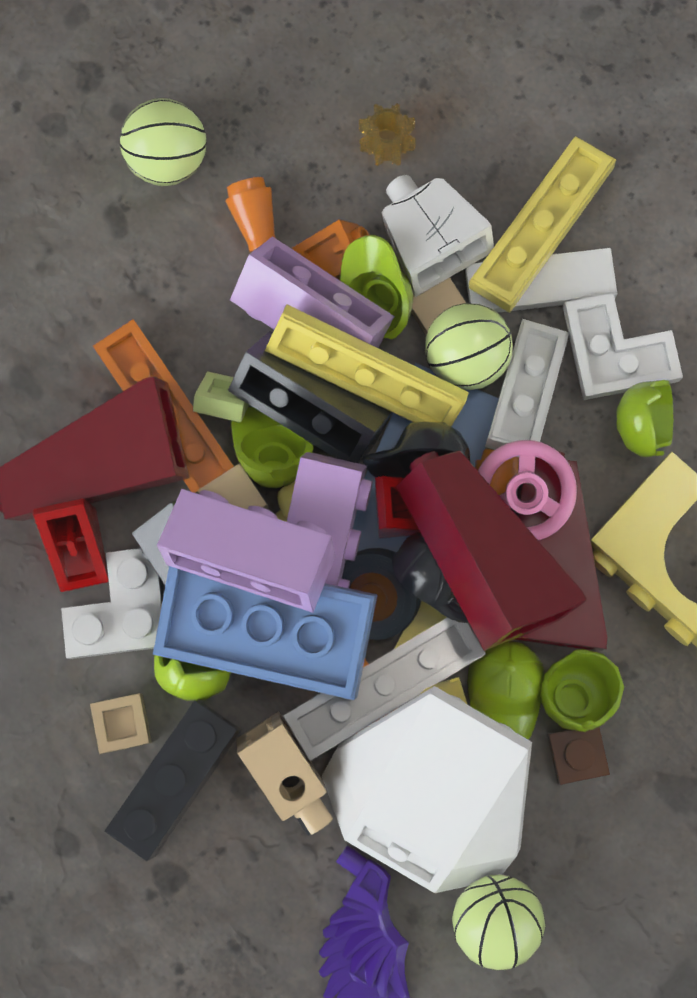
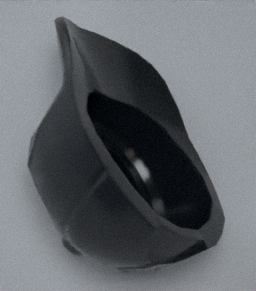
[362,422,470,478]
[392,531,469,623]

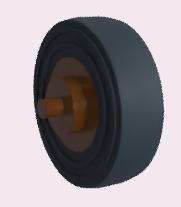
[342,548,421,640]

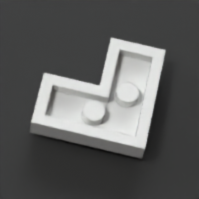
[563,293,683,400]
[61,548,163,659]

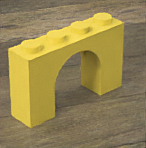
[590,452,697,647]

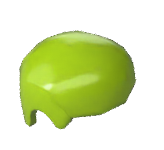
[616,380,674,457]
[540,649,624,732]
[154,655,231,701]

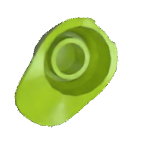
[340,235,413,339]
[231,407,314,488]
[467,641,544,740]

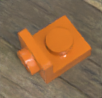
[292,219,370,280]

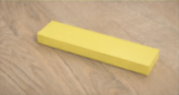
[469,136,616,313]
[265,304,469,427]

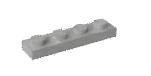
[282,617,486,762]

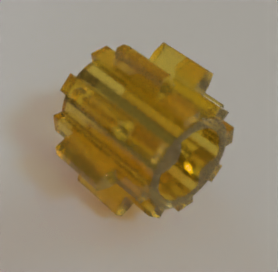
[359,103,416,166]

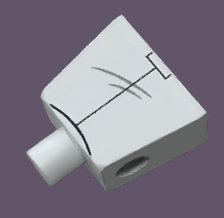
[382,175,494,297]

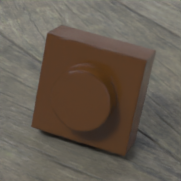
[547,727,610,785]

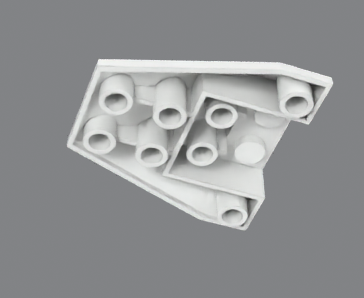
[322,686,532,893]

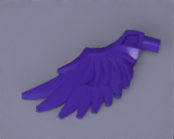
[318,845,410,998]

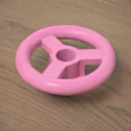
[478,440,577,540]

